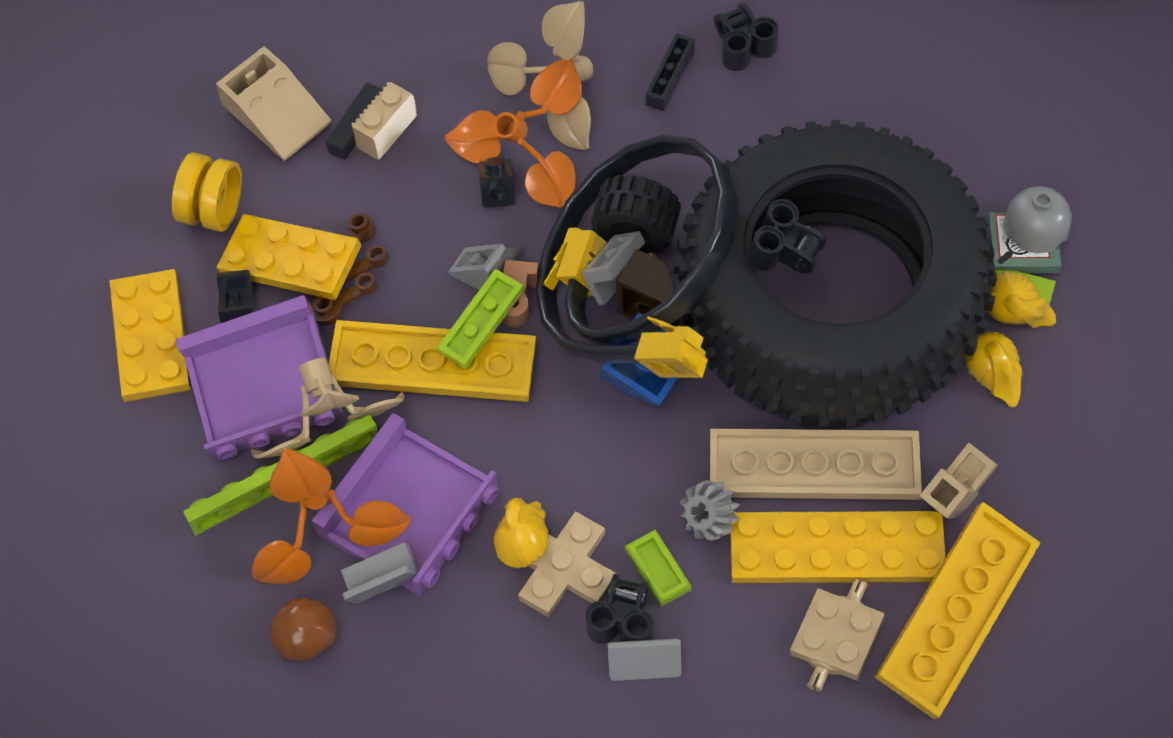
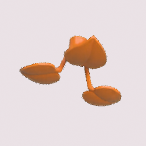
[445,59,582,208]
[252,448,411,584]

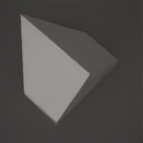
[448,243,525,290]

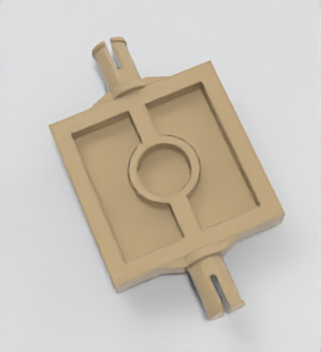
[790,579,885,692]

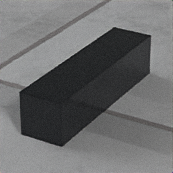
[645,33,694,111]
[325,82,383,160]

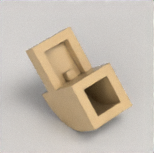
[920,443,998,519]

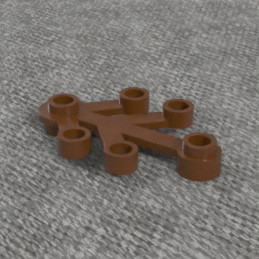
[310,213,389,325]

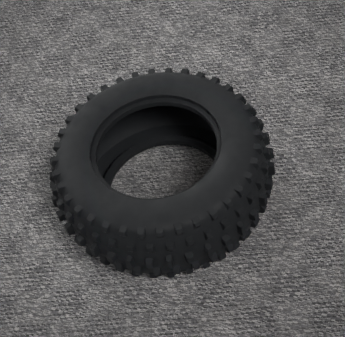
[674,120,997,428]

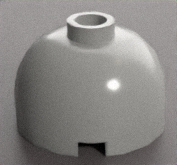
[1003,186,1072,254]

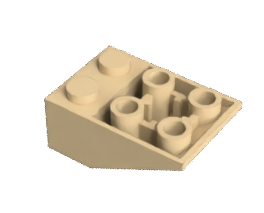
[216,46,332,161]

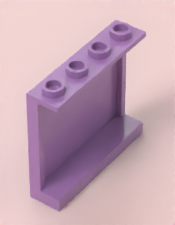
[175,295,344,459]
[312,413,499,596]

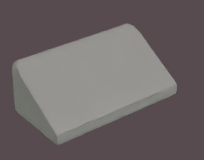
[608,639,682,681]

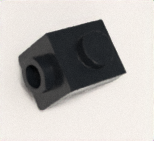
[479,157,515,208]
[216,270,255,323]

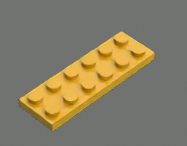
[329,320,537,402]
[874,502,1041,719]
[730,511,946,583]

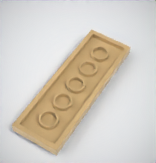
[710,429,922,500]

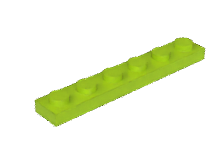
[183,414,378,536]

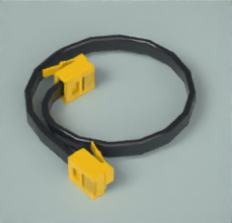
[535,134,738,378]

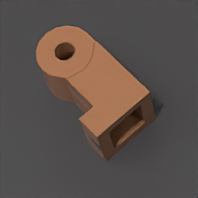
[502,260,539,328]

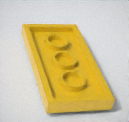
[216,214,362,300]
[109,269,191,402]

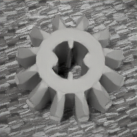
[679,480,740,541]

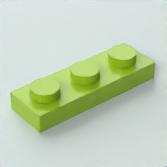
[437,269,524,370]

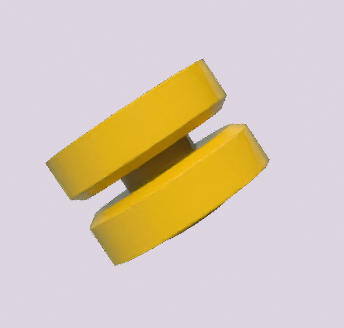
[172,152,242,232]

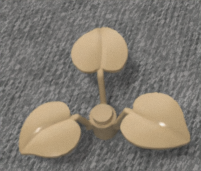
[487,1,593,150]
[251,358,405,458]

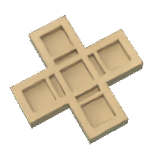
[518,511,616,618]

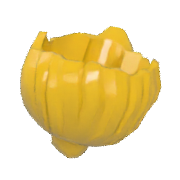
[987,271,1056,328]
[964,332,1023,407]
[494,498,549,569]

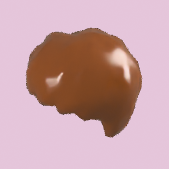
[270,598,338,662]

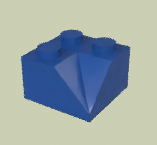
[599,312,679,407]

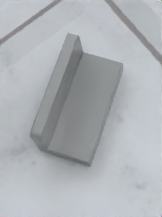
[582,231,645,305]
[341,542,419,604]

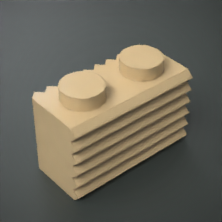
[352,82,417,160]

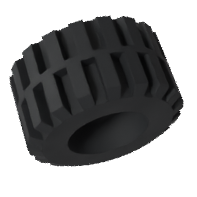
[591,175,681,253]

